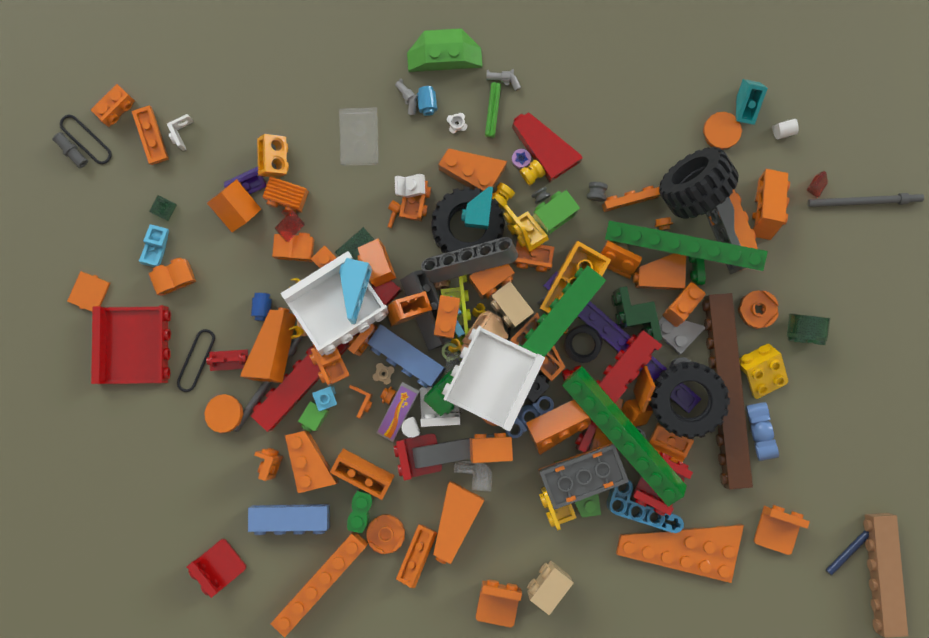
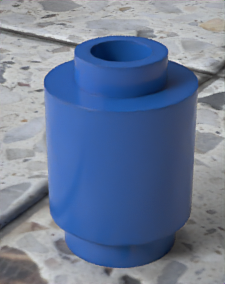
[251,293,272,321]

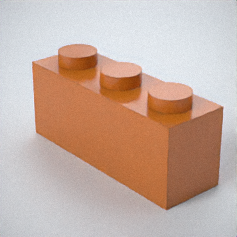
[330,448,395,500]

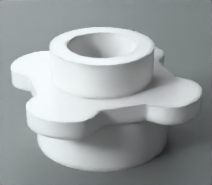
[447,113,467,133]

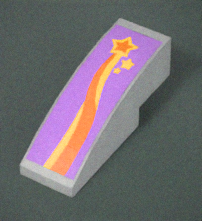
[377,382,420,442]

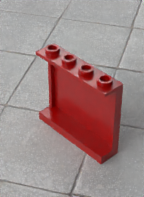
[91,305,171,384]

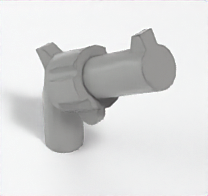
[486,69,521,91]
[395,79,418,115]

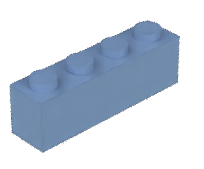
[368,324,446,388]
[248,504,330,535]

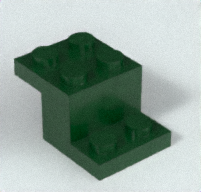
[611,286,662,341]

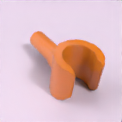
[387,200,401,228]

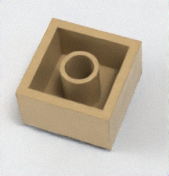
[490,282,534,329]
[527,560,574,615]

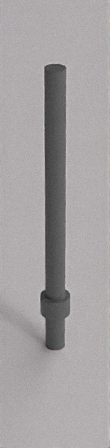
[808,193,924,207]
[234,333,304,432]

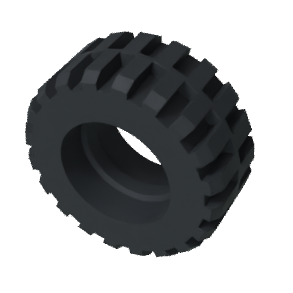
[659,147,739,219]
[431,187,505,253]
[651,361,730,439]

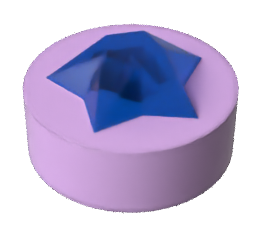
[512,149,531,169]

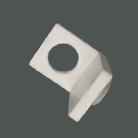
[167,114,194,151]

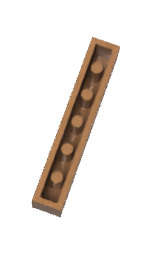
[863,513,908,638]

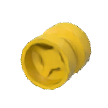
[519,159,546,186]
[492,182,515,209]

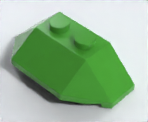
[407,28,482,72]

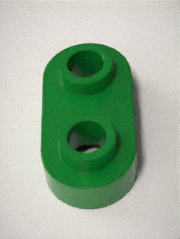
[688,256,706,285]

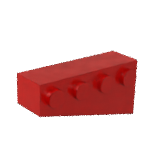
[596,330,662,403]

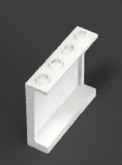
[280,251,389,356]
[442,326,545,431]

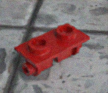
[206,349,248,371]

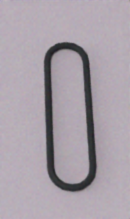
[60,115,112,164]
[177,329,215,392]

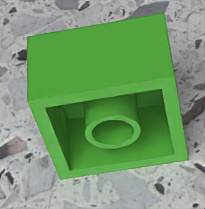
[533,190,580,235]

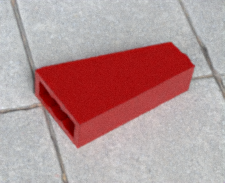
[512,112,583,183]

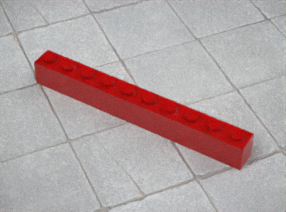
[251,280,401,432]

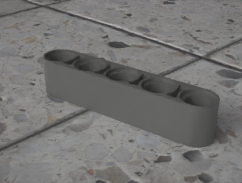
[421,237,518,283]
[412,432,505,468]

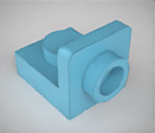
[312,386,337,411]

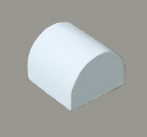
[772,119,799,139]
[402,416,421,437]

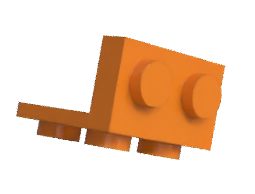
[754,505,810,555]
[476,580,522,627]

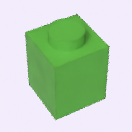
[298,401,329,432]

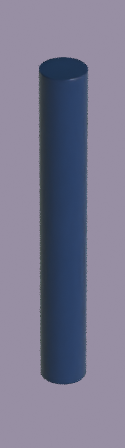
[826,530,869,576]

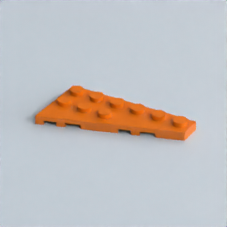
[616,524,744,583]

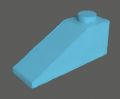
[339,258,372,324]

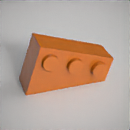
[438,148,507,192]
[752,169,790,240]
[509,313,565,381]
[526,400,591,455]
[285,430,340,493]

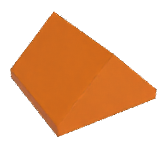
[207,179,261,232]

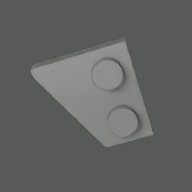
[659,316,705,355]

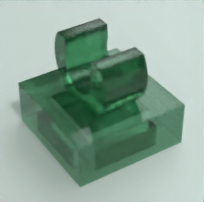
[149,195,177,221]

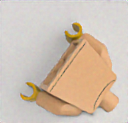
[448,303,508,353]

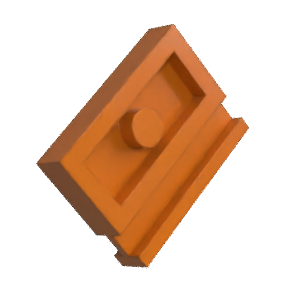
[600,241,642,279]
[649,423,694,463]

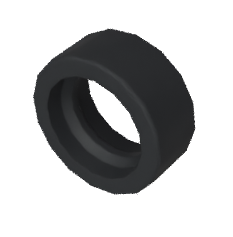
[564,325,602,363]

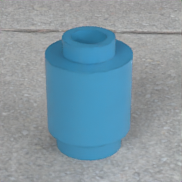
[417,86,438,116]

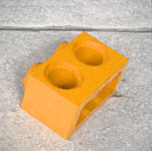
[257,134,289,178]

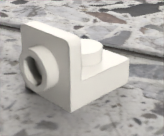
[395,174,425,198]

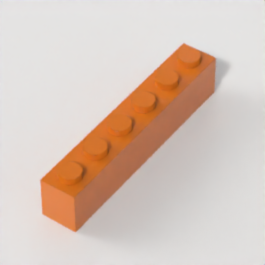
[271,532,368,638]

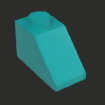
[736,79,768,125]
[461,187,493,229]

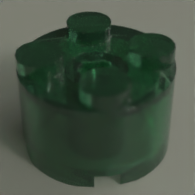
[787,314,830,345]

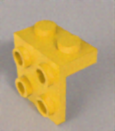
[503,204,549,252]
[739,343,788,399]
[539,487,577,531]

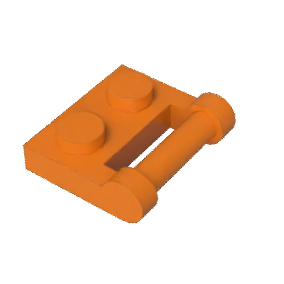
[348,323,378,357]

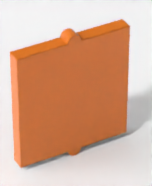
[67,271,110,311]
[633,366,656,412]

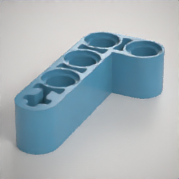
[606,480,684,533]

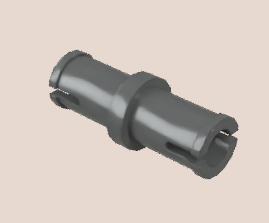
[52,132,88,168]

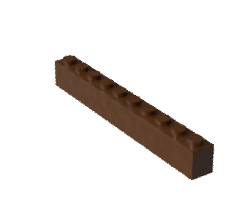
[702,293,753,490]

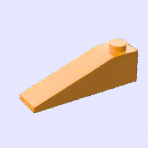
[539,241,611,313]

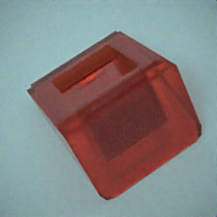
[807,171,828,197]

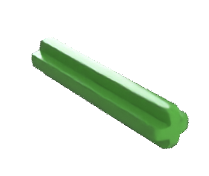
[485,82,501,138]

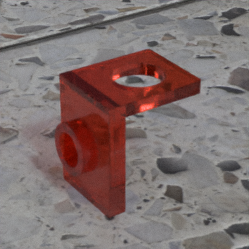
[275,209,305,242]

